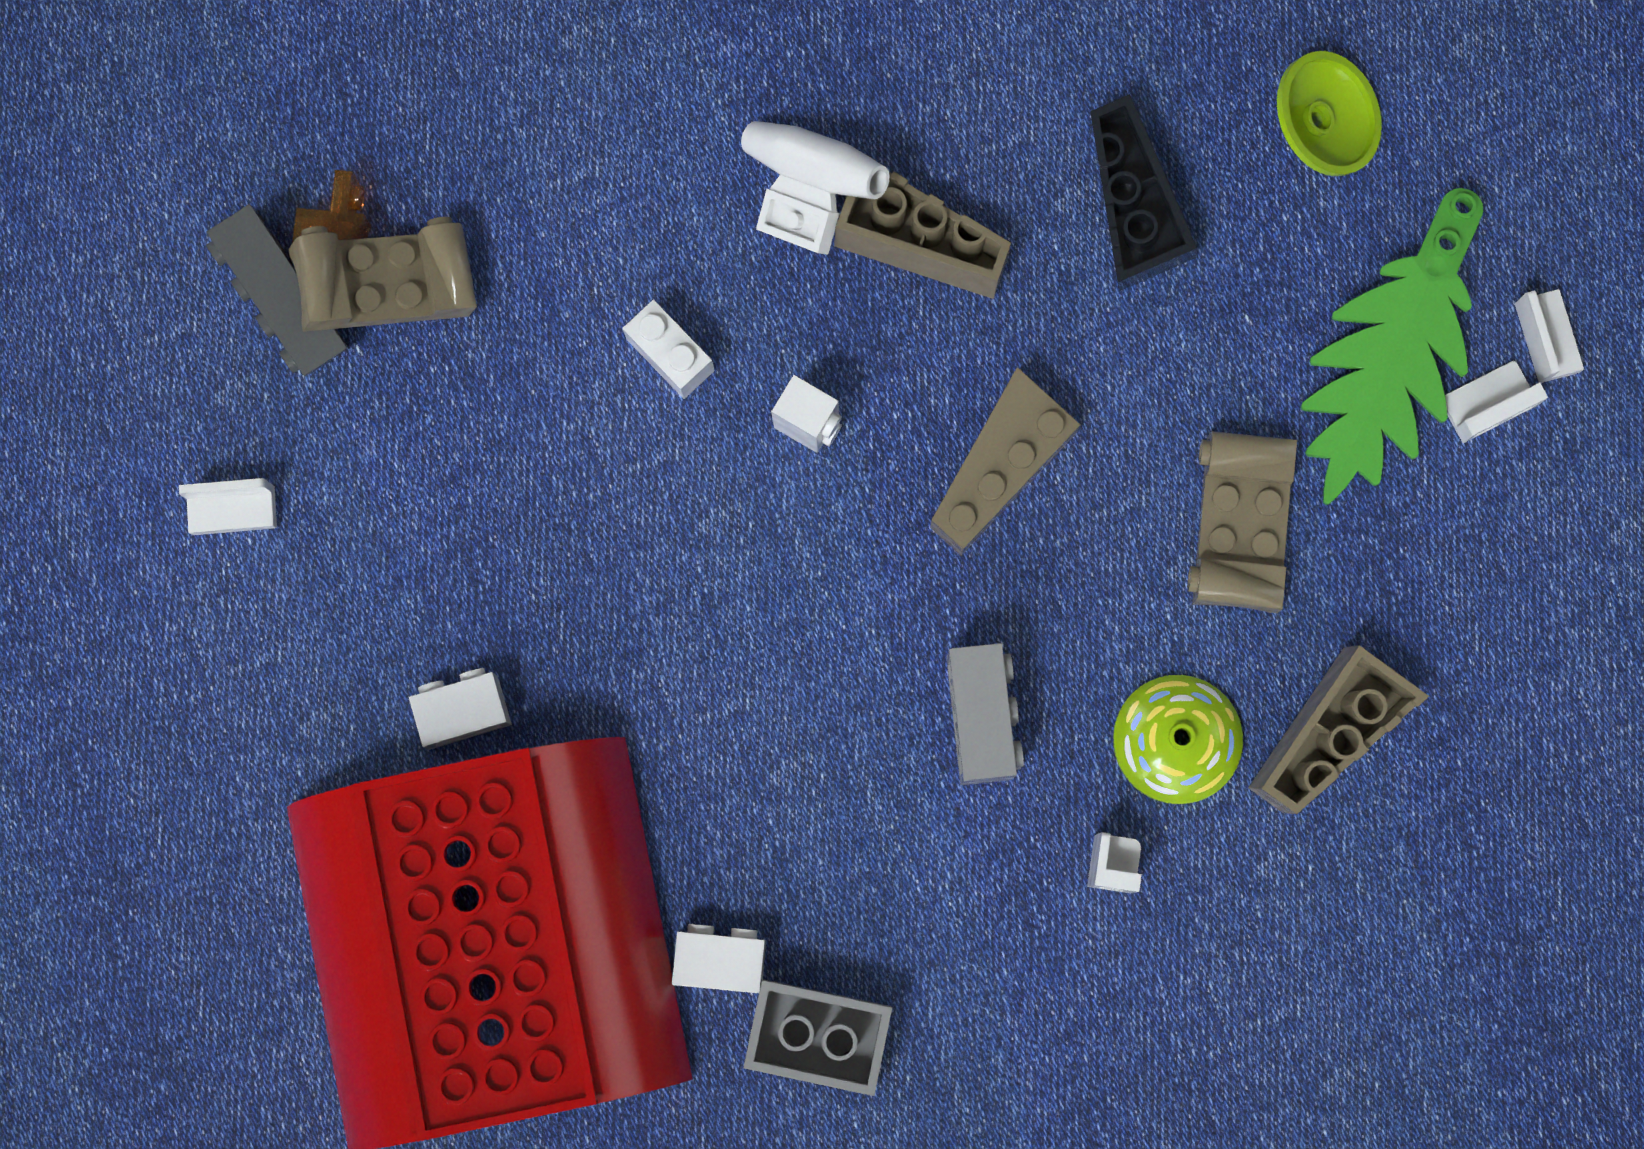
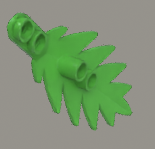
[1301,188,1483,505]

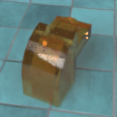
[292,170,371,243]

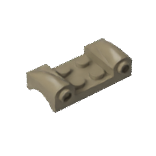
[289,217,477,332]
[1187,431,1297,613]

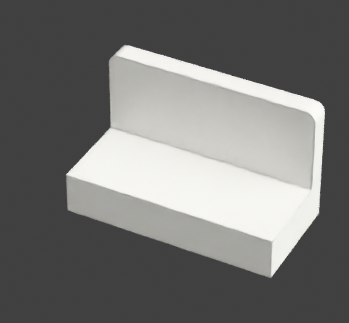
[1515,289,1584,383]
[1445,361,1548,443]
[179,478,277,535]

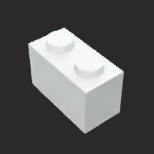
[622,299,715,399]
[771,375,842,453]
[409,668,512,750]
[672,924,766,993]

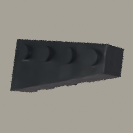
[1090,94,1197,291]

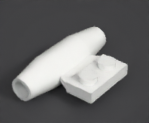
[741,121,889,254]

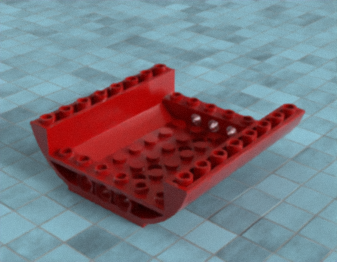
[287,737,693,1149]

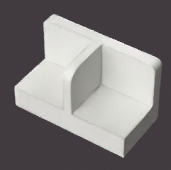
[1087,832,1142,893]

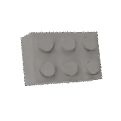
[946,643,1024,785]
[743,979,892,1096]

